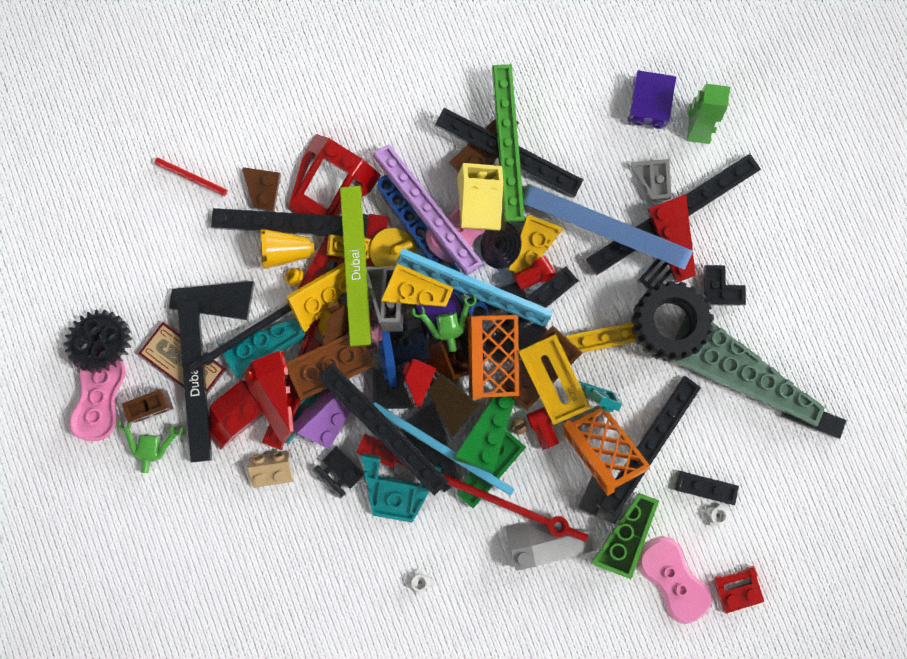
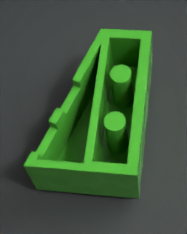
[687,84,730,144]

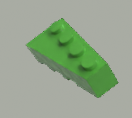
[591,492,659,579]

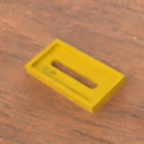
[518,334,591,425]

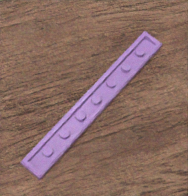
[372,144,483,275]

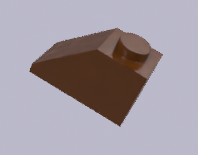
[314,301,349,346]

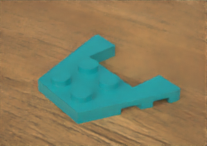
[361,453,441,523]

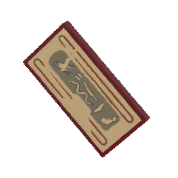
[138,322,227,395]

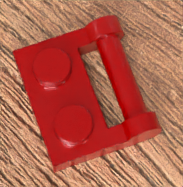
[713,566,765,614]

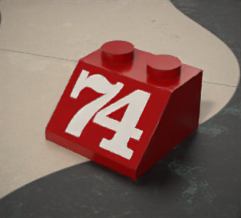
[401,359,436,409]

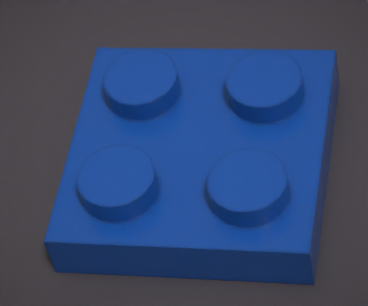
[378,331,398,388]

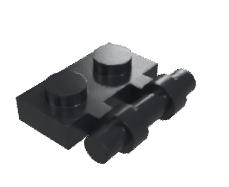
[312,446,364,499]

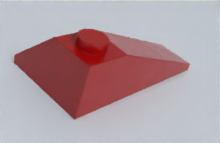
[244,351,294,442]

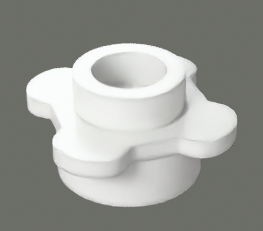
[706,504,729,527]
[408,570,432,595]

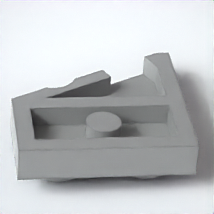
[631,159,672,201]

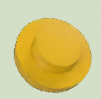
[285,268,303,287]

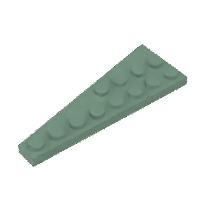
[671,314,825,426]

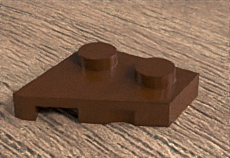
[242,167,281,212]

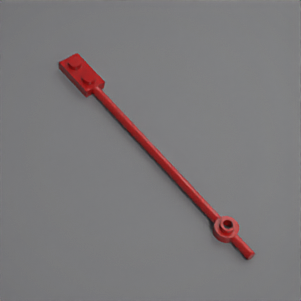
[356,434,588,542]

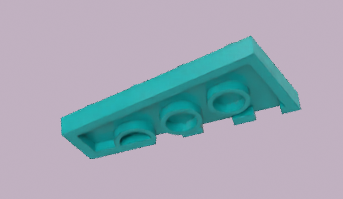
[218,319,306,379]

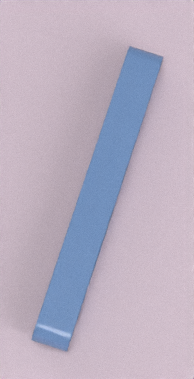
[523,184,693,270]

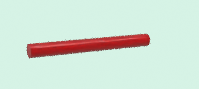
[154,157,228,197]

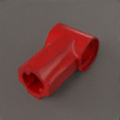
[513,256,556,291]
[526,406,559,450]

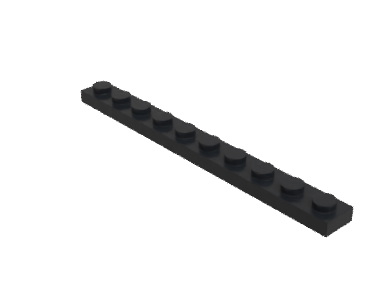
[586,153,761,276]

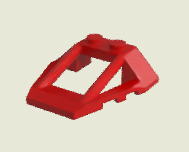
[289,134,381,216]

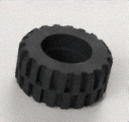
[631,281,714,361]

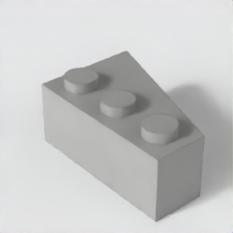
[366,266,404,332]

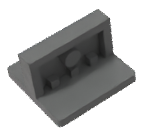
[579,475,624,524]

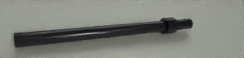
[188,303,292,373]

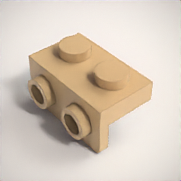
[247,451,293,488]

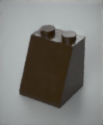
[428,374,479,437]

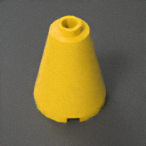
[260,229,314,269]

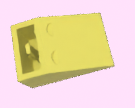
[457,163,503,231]

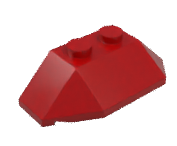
[209,380,264,449]

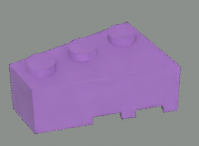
[293,388,351,449]

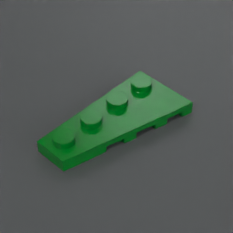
[454,396,515,473]
[458,430,526,509]

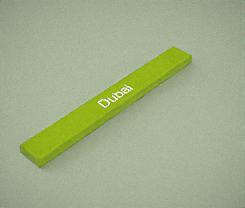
[340,186,372,347]

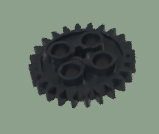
[64,310,132,373]

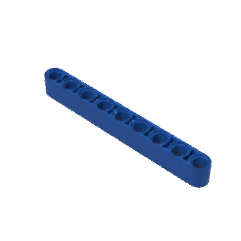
[378,175,488,322]

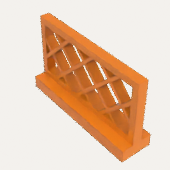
[468,315,519,399]
[563,408,650,496]

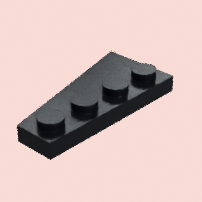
[169,281,255,321]
[400,403,461,492]

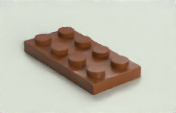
[286,334,375,401]

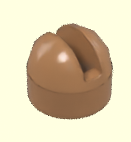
[510,418,527,434]

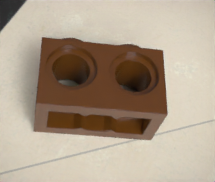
[122,389,174,423]

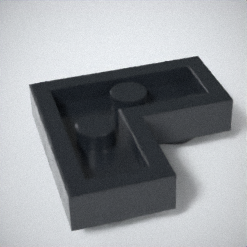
[704,265,746,306]

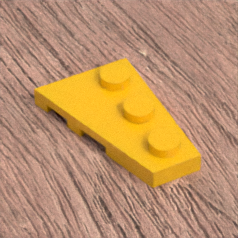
[507,214,564,274]

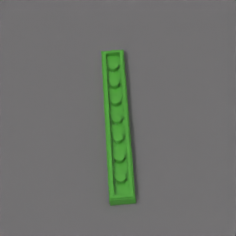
[491,64,525,223]

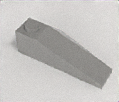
[506,523,594,571]

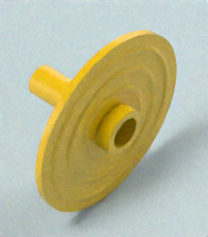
[370,228,416,267]

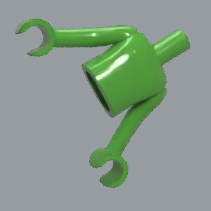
[411,294,477,352]
[117,418,185,473]

